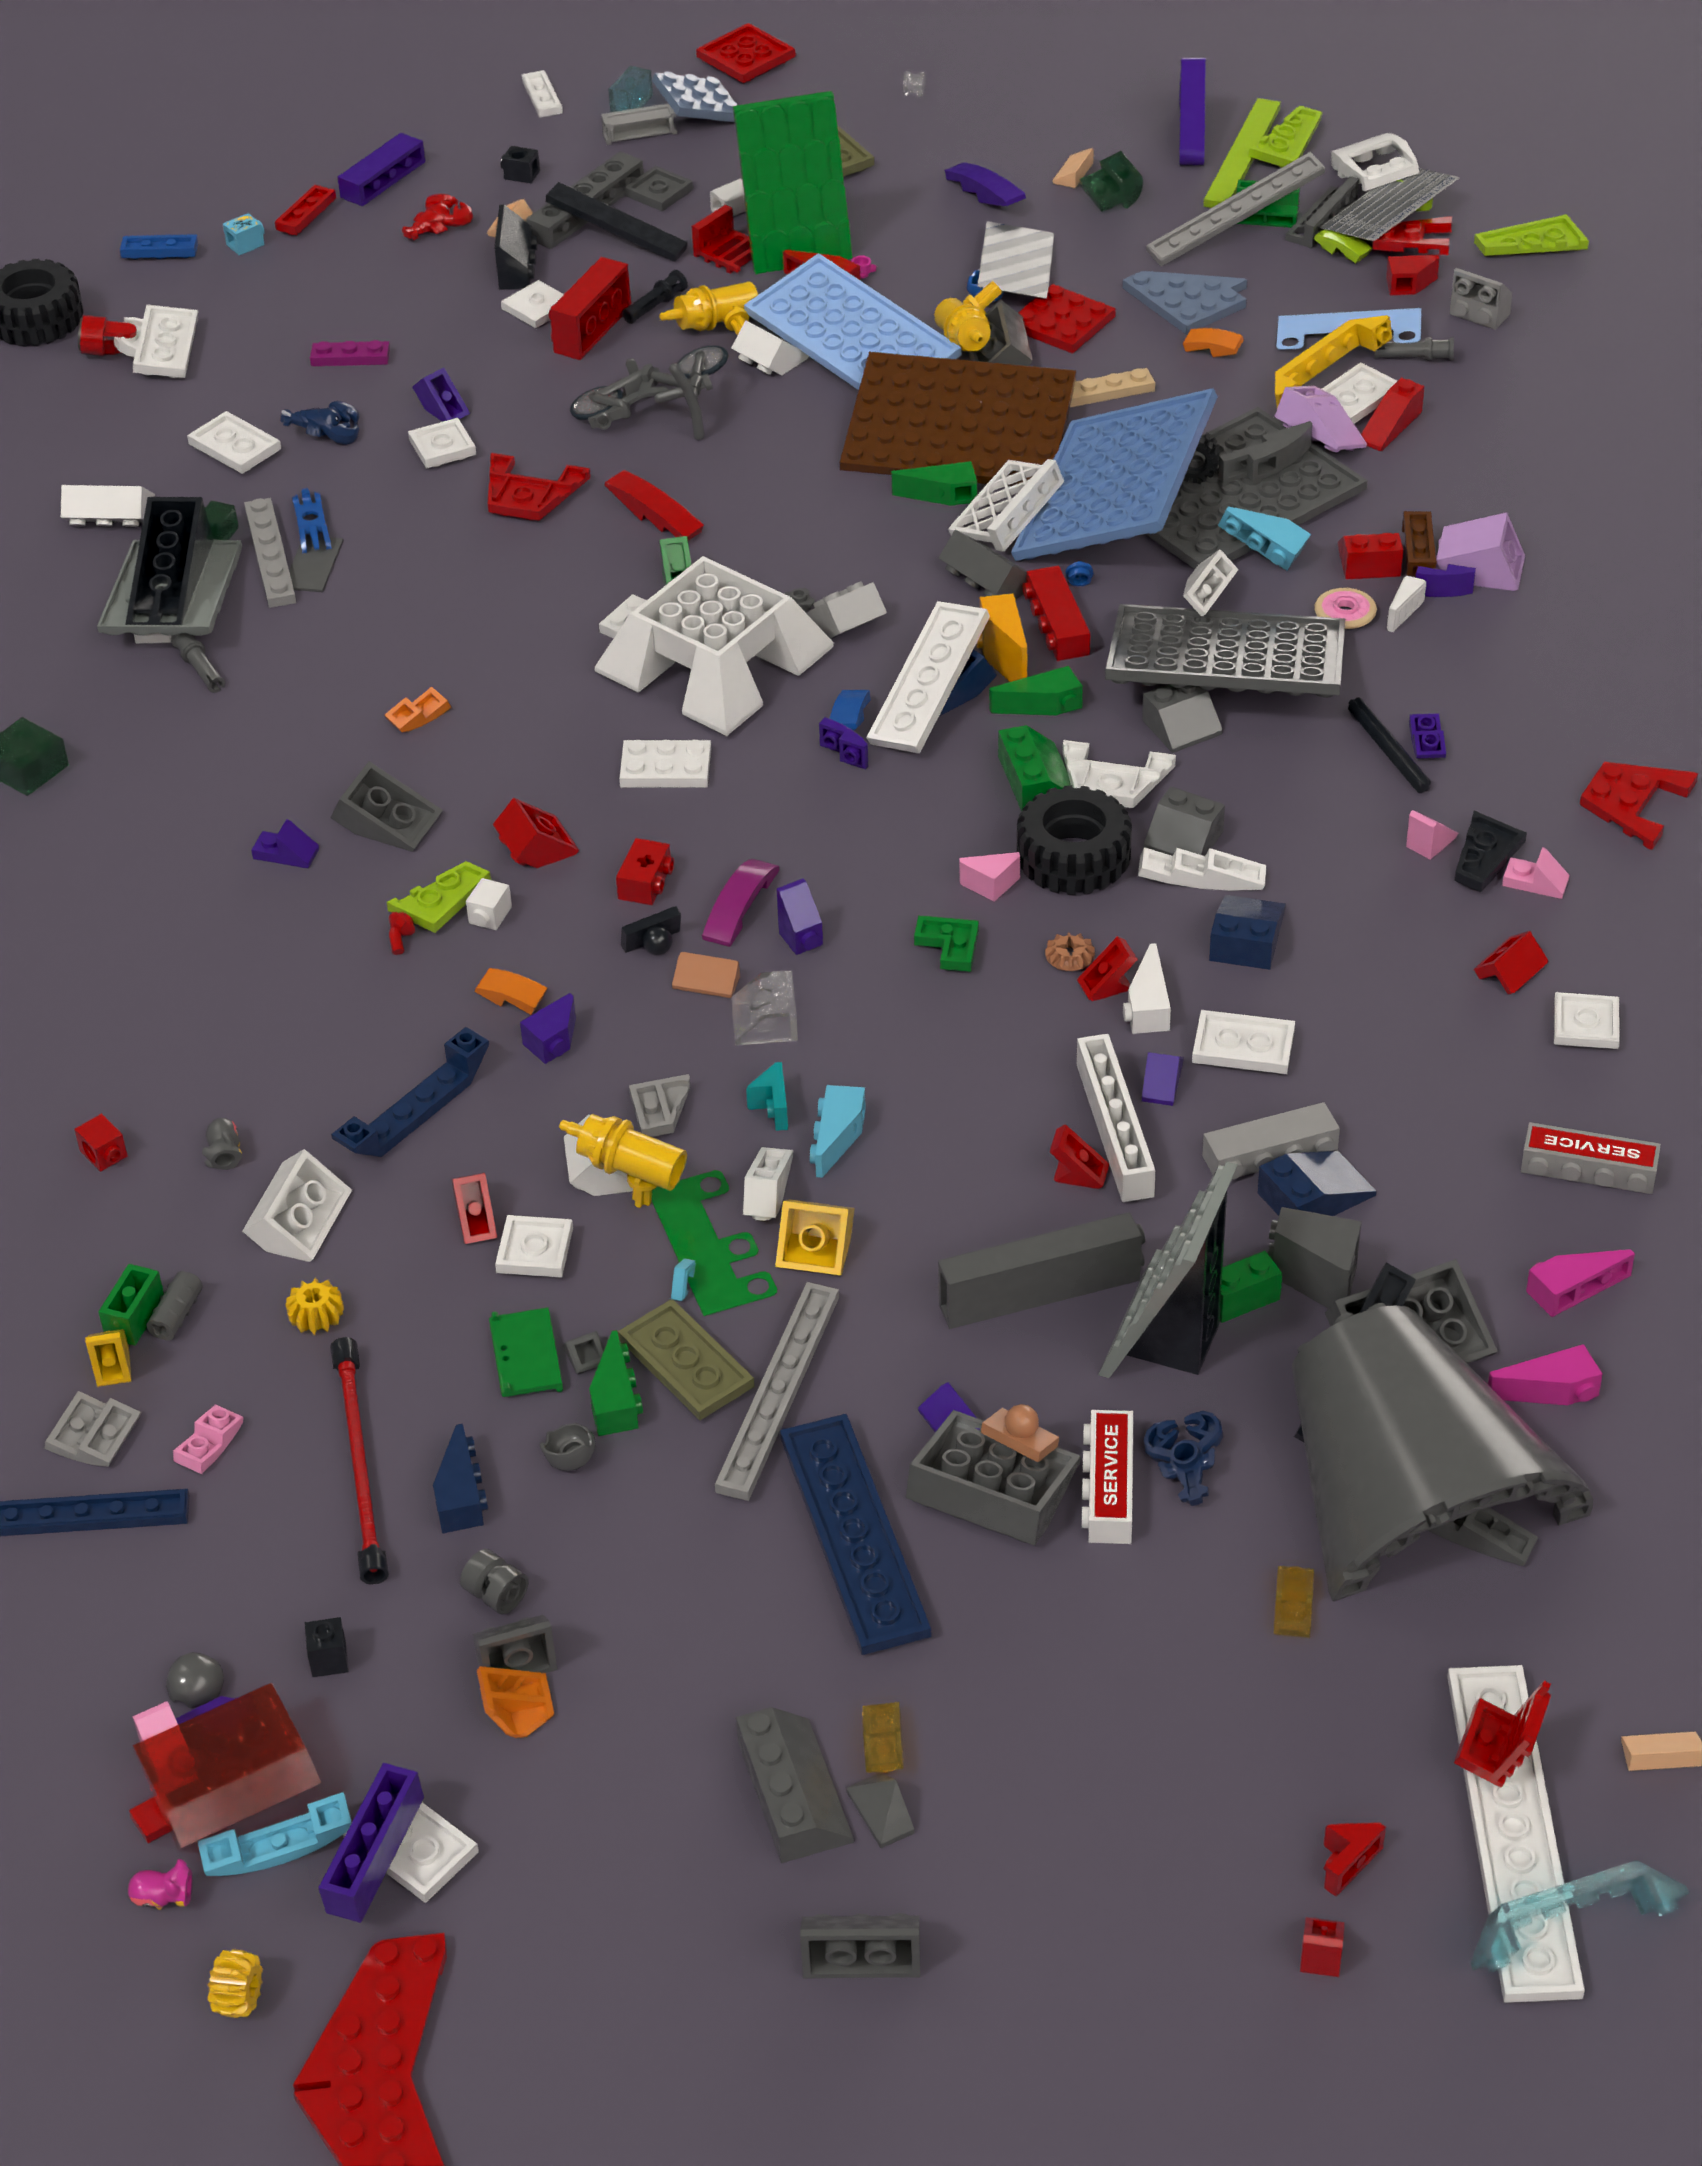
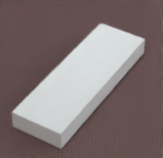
[522,70,563,118]

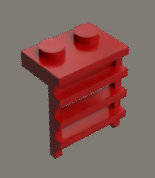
[692,204,752,274]
[1454,1680,1552,1788]

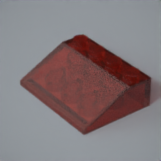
[133,1682,321,1850]

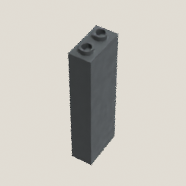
[938,1212,1145,1329]

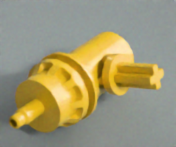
[934,281,1002,351]
[659,282,758,336]
[559,1114,687,1208]

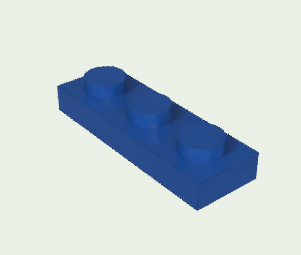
[120,234,198,259]

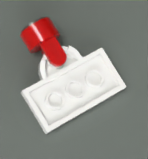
[78,305,198,378]

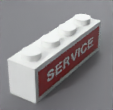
[1082,1410,1133,1544]

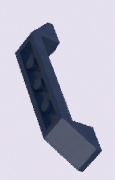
[331,1027,489,1157]

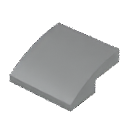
[44,1391,141,1467]

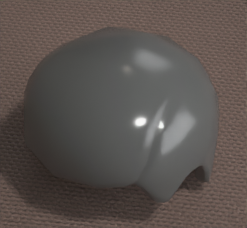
[540,1423,595,1471]
[166,1652,224,1708]

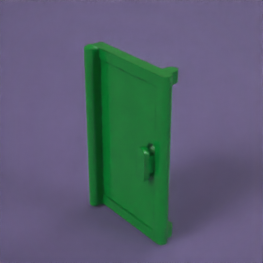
[489,1307,563,1397]

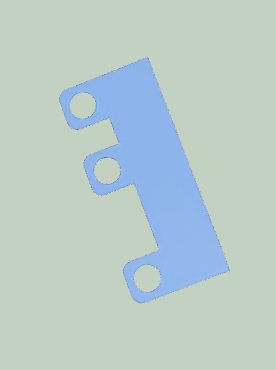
[1276,308,1421,350]

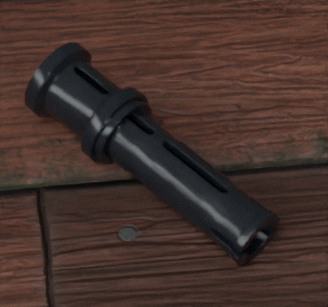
[622,270,688,324]

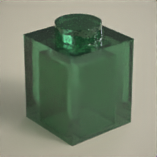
[205,500,239,540]

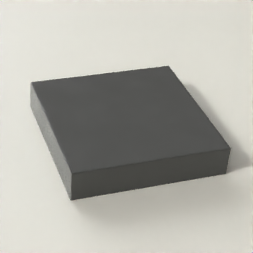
[624,166,693,211]

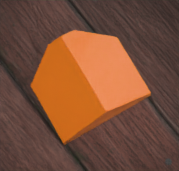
[477,1666,554,1738]

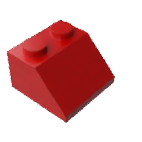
[1338,533,1403,580]
[493,797,579,868]

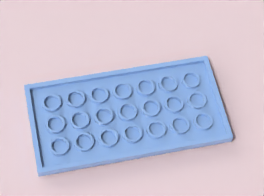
[744,253,962,390]

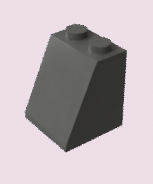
[1268,1207,1362,1308]

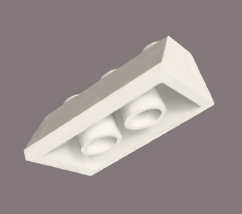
[61,485,155,527]
[242,1149,352,1262]

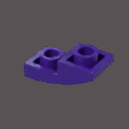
[1416,564,1476,597]
[1409,713,1446,758]
[819,717,868,770]

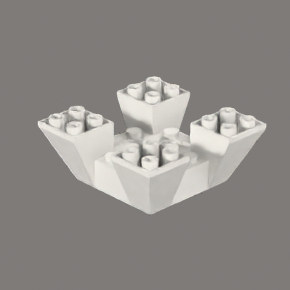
[595,556,834,736]

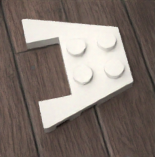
[1062,740,1176,808]

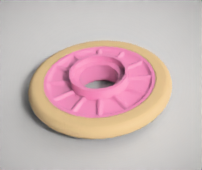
[1315,588,1377,629]

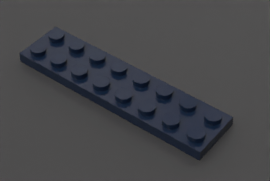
[780,1413,931,1655]

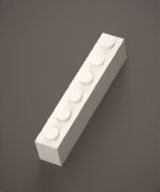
[1077,1034,1155,1202]

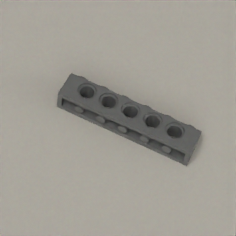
[526,151,644,249]

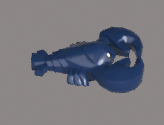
[280,401,360,444]
[1143,1410,1223,1506]

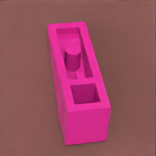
[1526,1249,1635,1317]
[1488,1344,1603,1405]

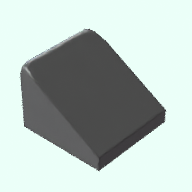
[563,1331,604,1374]

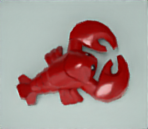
[402,194,473,240]

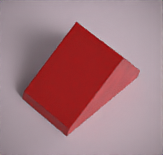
[1300,1917,1345,1977]

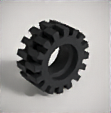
[1184,432,1221,483]

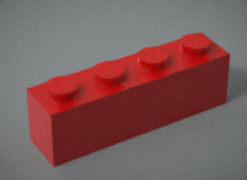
[1023,565,1090,661]

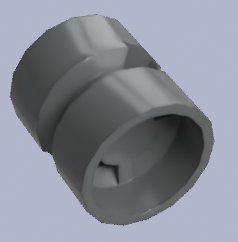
[460,1549,529,1614]

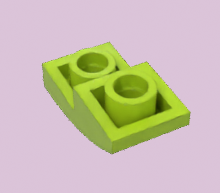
[1313,229,1372,263]

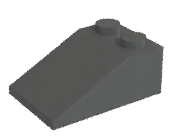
[331,761,443,852]

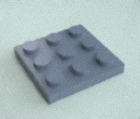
[652,72,737,122]

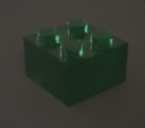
[0,717,69,796]

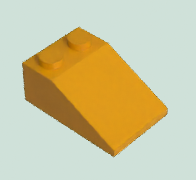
[976,594,1027,682]

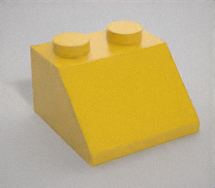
[775,1200,855,1275]

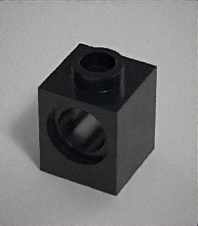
[500,146,540,184]
[305,1617,349,1678]

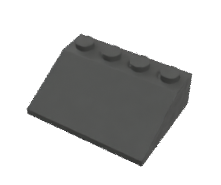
[1325,1259,1498,1364]
[906,1410,1081,1546]

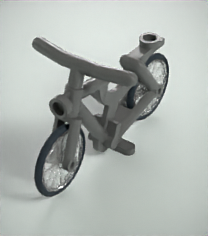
[570,345,728,440]

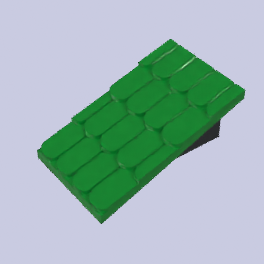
[733,91,853,274]

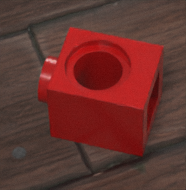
[74,1113,128,1172]

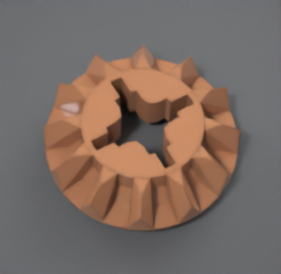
[1045,932,1095,971]

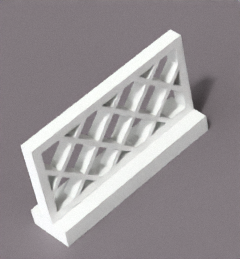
[948,459,1064,552]

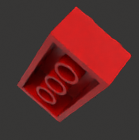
[549,256,631,360]

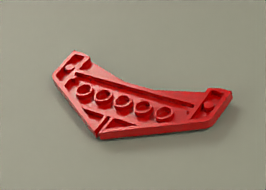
[293,1933,447,2166]

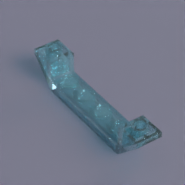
[1470,1860,1689,1972]

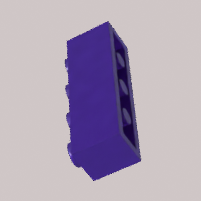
[337,133,426,206]
[318,1763,424,1923]

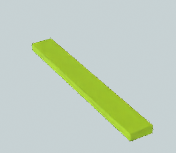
[1204,98,1281,208]

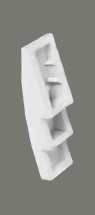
[1138,847,1266,891]

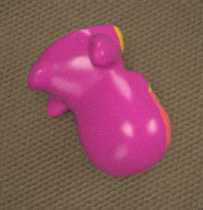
[128,1859,192,1910]

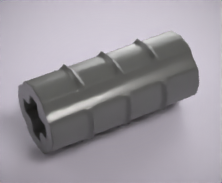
[146,1271,203,1341]

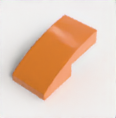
[1183,328,1244,357]
[384,687,452,732]
[474,968,548,1015]

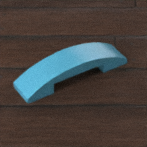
[198,1792,352,1876]

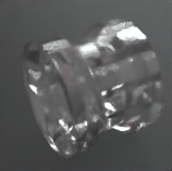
[903,71,925,97]

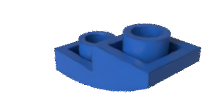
[829,690,871,731]

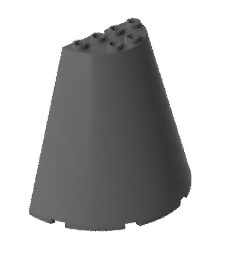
[1292,1303,1593,1601]

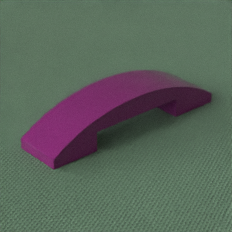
[702,858,779,947]

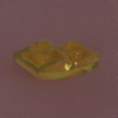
[1273,1566,1314,1638]
[862,1702,904,1773]

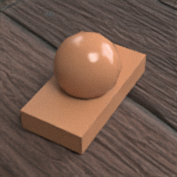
[981,1404,1059,1462]

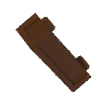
[1402,511,1436,578]

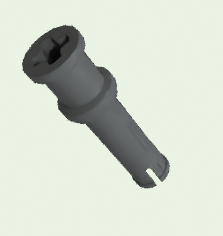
[1375,337,1454,361]
[171,633,225,693]

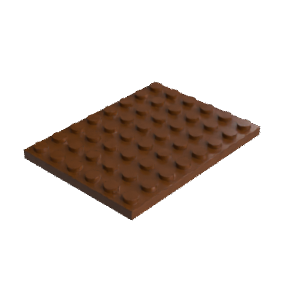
[839,351,1076,486]

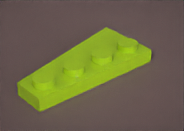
[1248,105,1323,168]
[1474,214,1589,256]

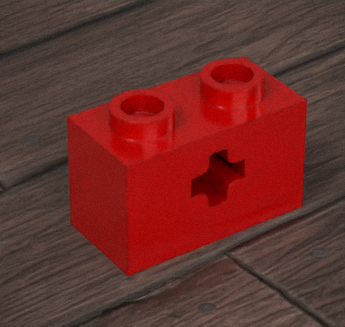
[616,838,674,906]

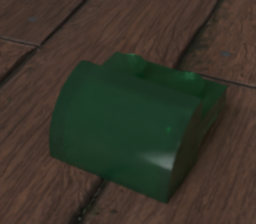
[1079,151,1143,212]

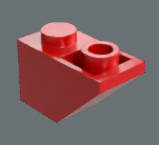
[1386,254,1440,296]

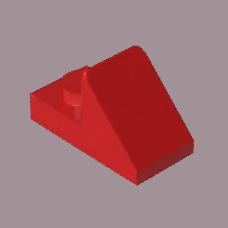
[1077,936,1138,1001]
[1050,1124,1109,1189]
[1324,1822,1386,1897]

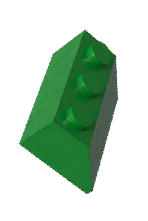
[998,725,1071,812]

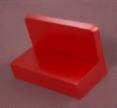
[1474,931,1548,994]

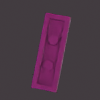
[310,340,390,366]

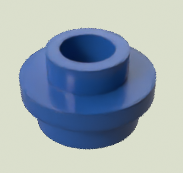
[1065,561,1093,587]

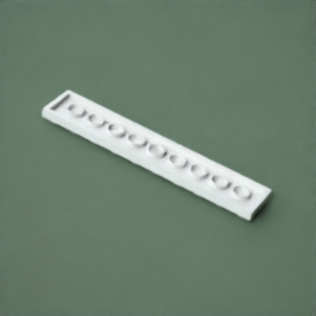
[1447,1665,1585,2003]

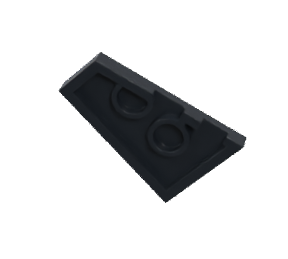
[1454,810,1527,892]

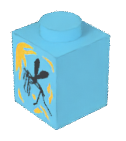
[223,213,265,255]

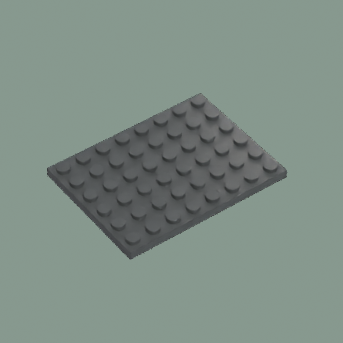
[1146,407,1368,569]
[1105,604,1346,698]

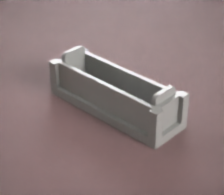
[601,104,677,145]

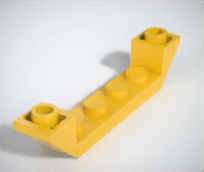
[1275,315,1393,408]

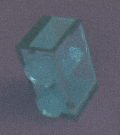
[608,66,653,113]

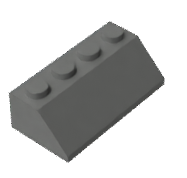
[736,1707,854,1863]

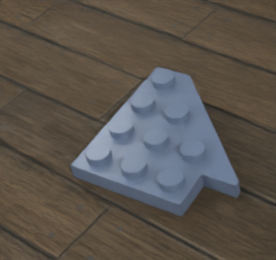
[1123,271,1247,334]

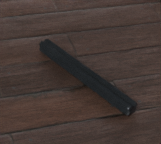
[1348,697,1431,793]

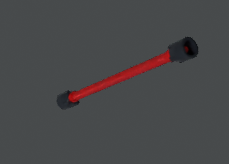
[330,1337,389,1585]

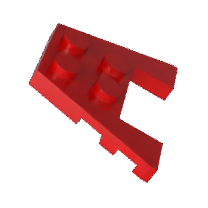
[1373,216,1452,255]
[488,453,591,521]
[1580,762,1698,850]

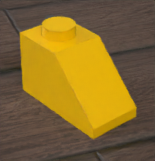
[85,1329,131,1387]

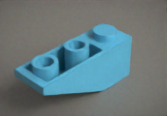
[1218,506,1311,571]
[810,1085,866,1178]

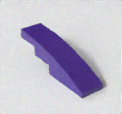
[944,162,1026,206]

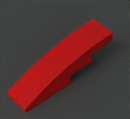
[604,470,704,541]

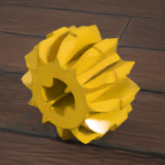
[286,1277,344,1335]
[207,1949,263,2018]

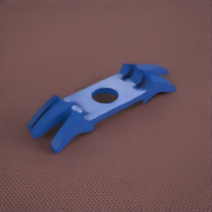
[291,488,332,553]

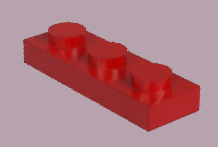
[275,185,336,236]

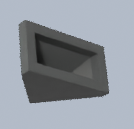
[846,1773,914,1848]

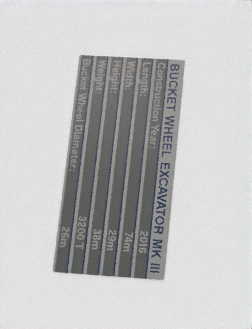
[1320,168,1459,241]

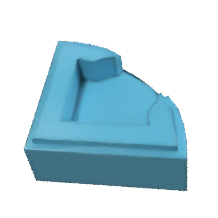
[671,1258,696,1301]

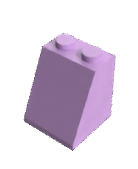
[1436,512,1525,591]

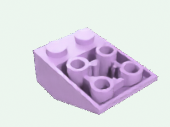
[1275,386,1367,452]

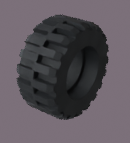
[0,259,83,346]
[1017,785,1132,895]

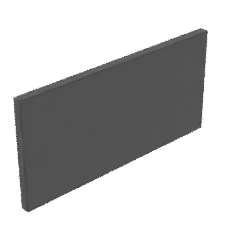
[289,536,343,592]

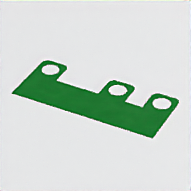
[651,1170,777,1316]

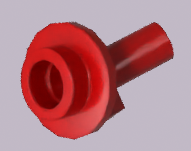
[389,912,415,955]

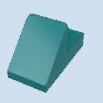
[746,1062,788,1131]

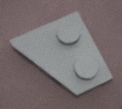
[629,1074,690,1137]

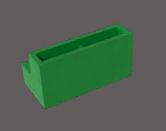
[1236,180,1300,228]

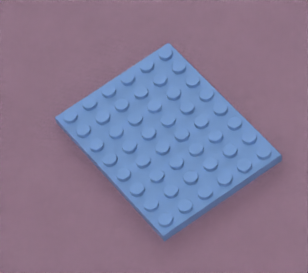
[1011,388,1218,561]

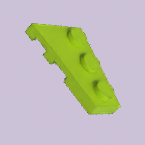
[386,861,491,933]

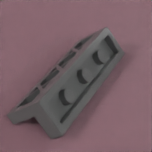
[1285,176,1359,248]

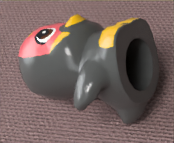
[202,1118,242,1170]

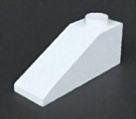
[1183,550,1239,616]
[1123,943,1171,1034]
[743,1147,793,1221]

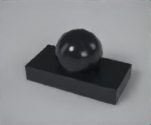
[621,906,681,955]

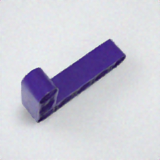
[1179,58,1206,165]

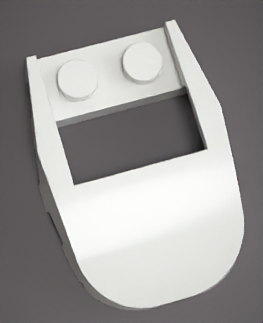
[1331,133,1420,191]

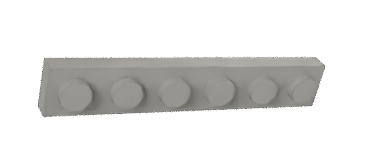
[244,498,296,608]

